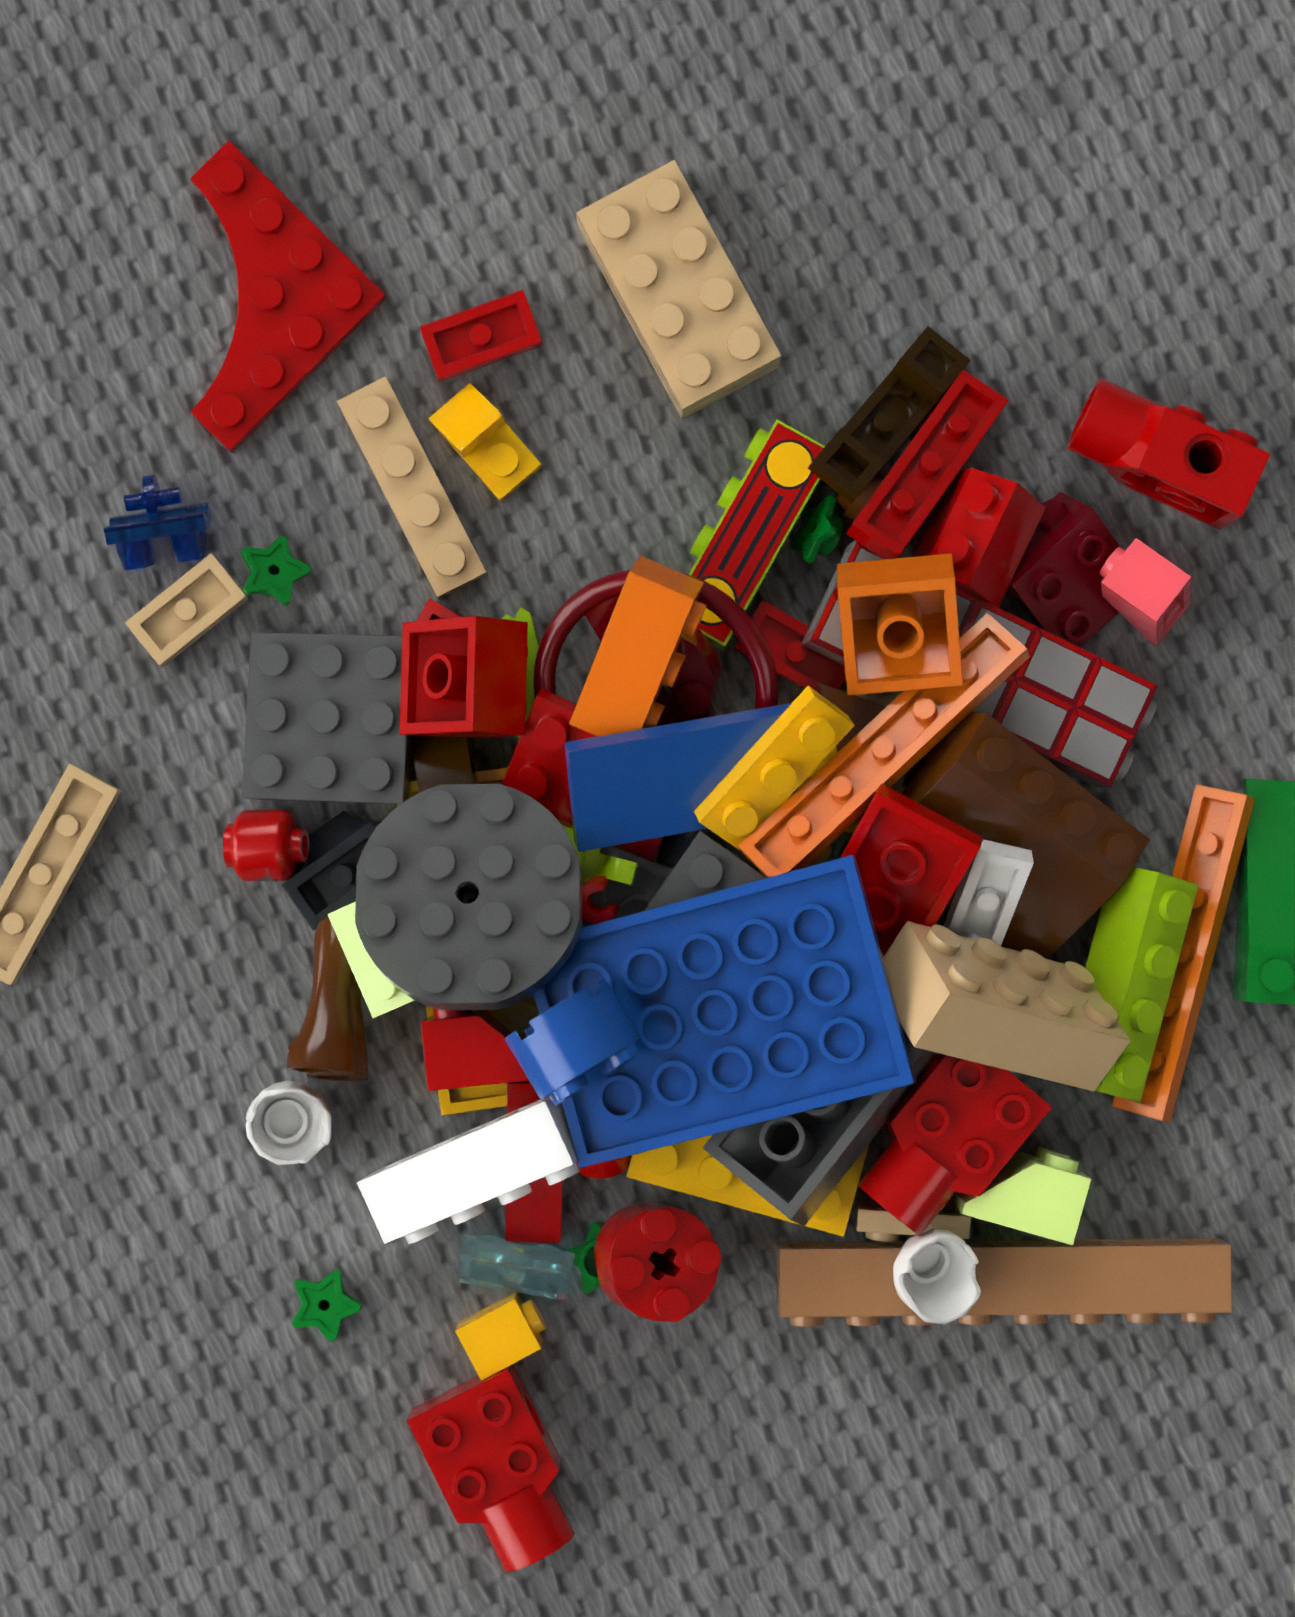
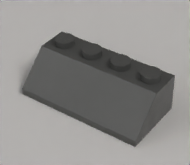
[703,1025,939,1226]

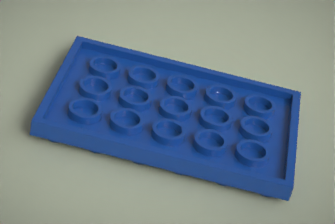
[534,855,916,1168]

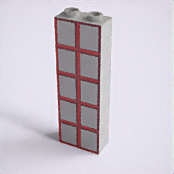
[801,540,1158,788]

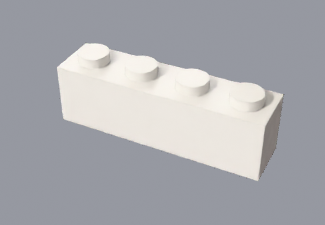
[357,1096,580,1244]

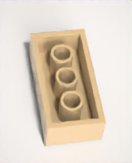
[576,159,781,419]
[883,921,1131,1091]

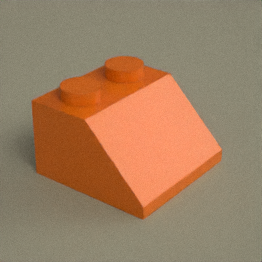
[837,553,963,696]

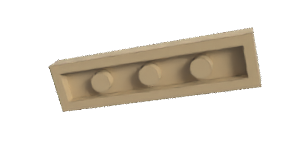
[337,376,487,599]
[0,763,122,986]

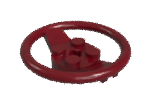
[533,570,779,726]

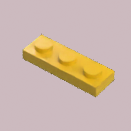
[694,686,855,850]

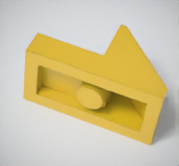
[428,383,542,503]

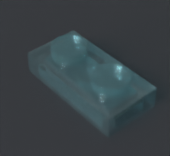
[457,1234,575,1301]

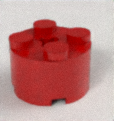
[594,1202,721,1322]

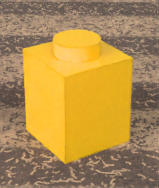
[455,1291,547,1381]

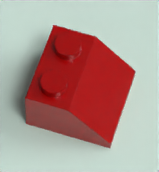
[912,468,1046,607]
[400,616,528,737]
[421,1008,529,1091]

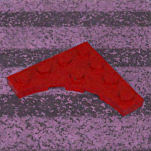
[190,140,387,453]

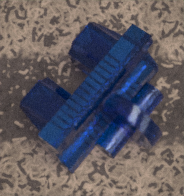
[104,475,212,571]

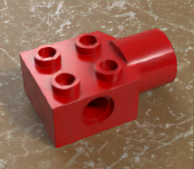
[1066,377,1270,530]
[858,1053,1052,1237]
[407,1364,575,1572]

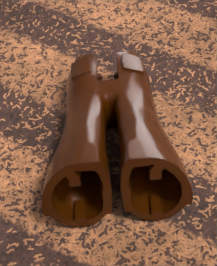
[286,917,368,1081]

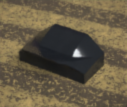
[282,811,378,931]

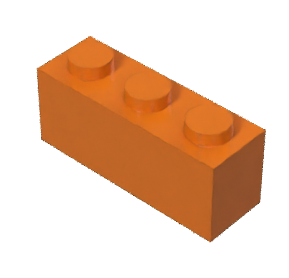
[569,555,707,736]

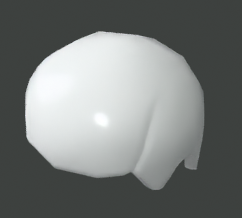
[245,1080,332,1165]
[893,1229,981,1325]

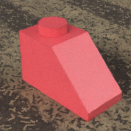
[1099,538,1191,647]

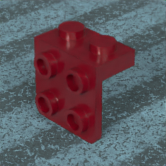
[1007,492,1120,648]

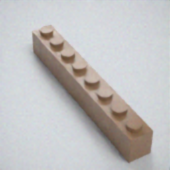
[777,1238,1232,1327]

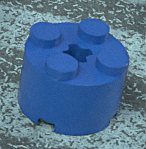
[504,978,642,1106]

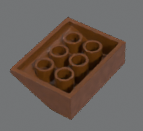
[902,712,1150,959]

